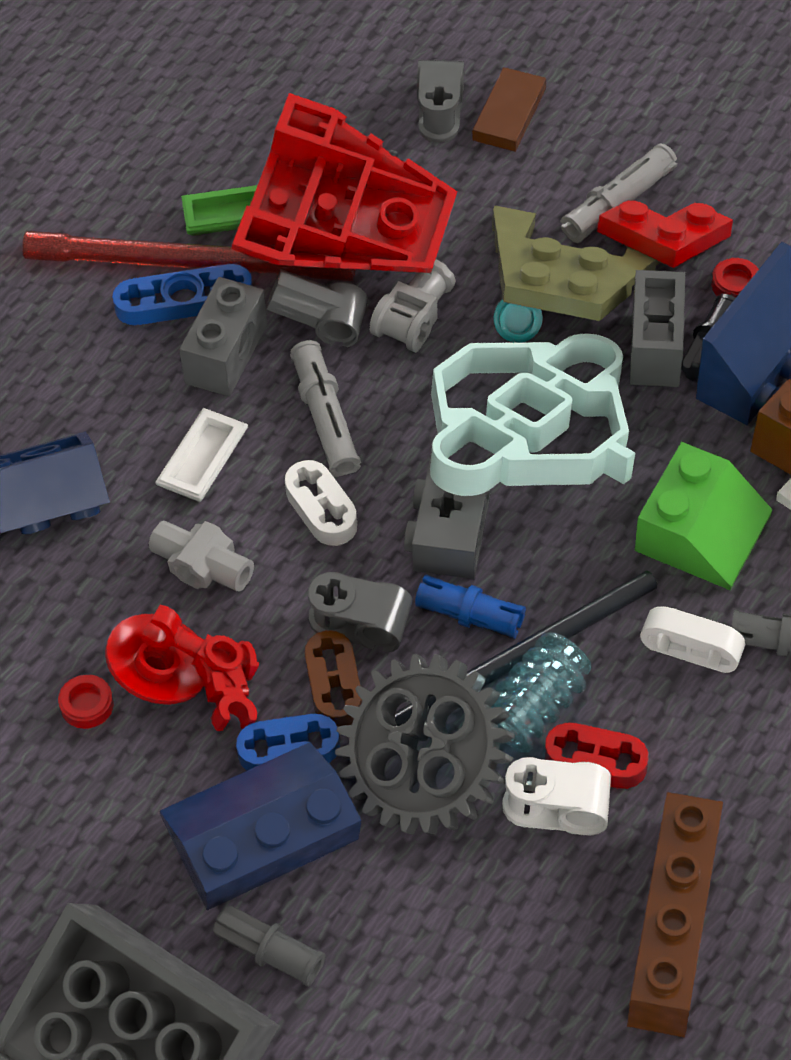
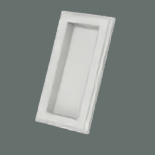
[156,408,248,502]

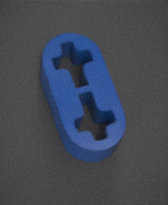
[236,714,340,771]

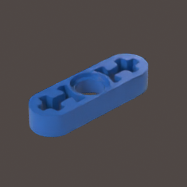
[112,264,252,325]

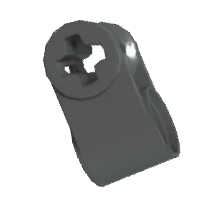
[417,60,464,143]
[308,572,413,652]

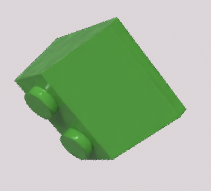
[635,442,772,590]

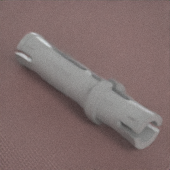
[560,143,677,243]
[290,340,361,477]

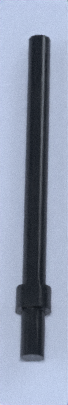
[395,570,657,726]

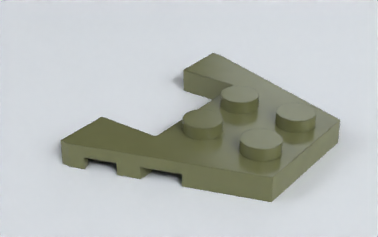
[492,206,664,321]

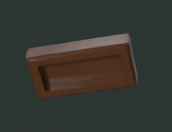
[472,67,546,152]

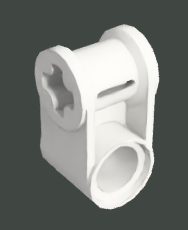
[502,757,611,836]

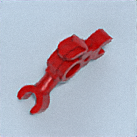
[141,605,259,731]

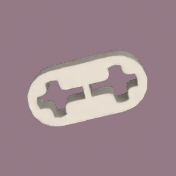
[285,460,357,546]
[640,606,746,673]

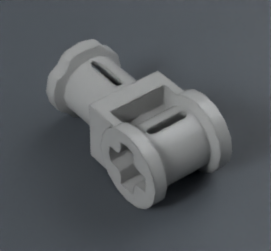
[369,259,456,353]

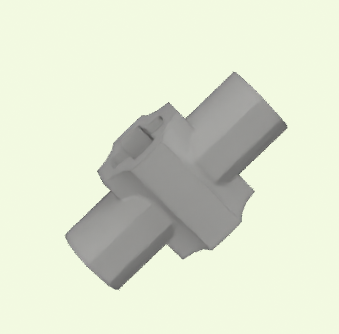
[149,521,254,592]

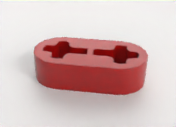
[545,723,648,789]

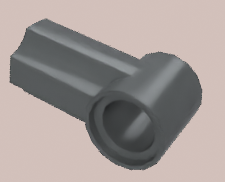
[266,269,368,347]

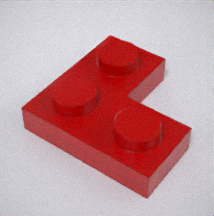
[597,200,733,268]

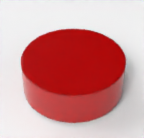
[711,258,759,298]
[58,675,114,729]

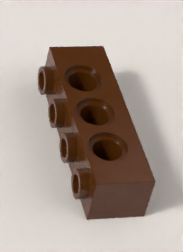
[627,792,723,1037]

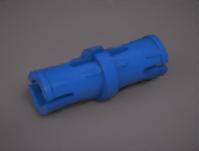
[415,574,526,639]

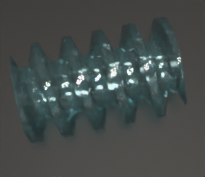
[491,632,592,754]

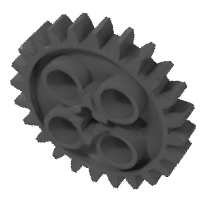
[335,654,514,836]

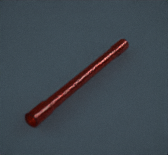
[23,231,356,281]

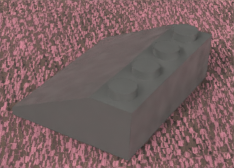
[0,903,280,1060]

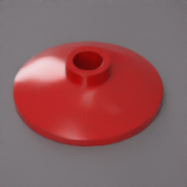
[105,614,205,705]

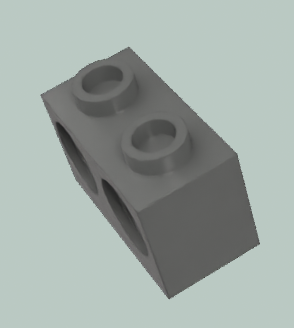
[629,270,685,387]

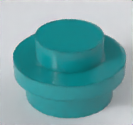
[493,299,543,343]

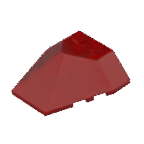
[231,93,458,273]

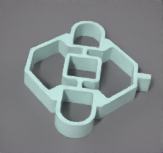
[430,334,635,496]

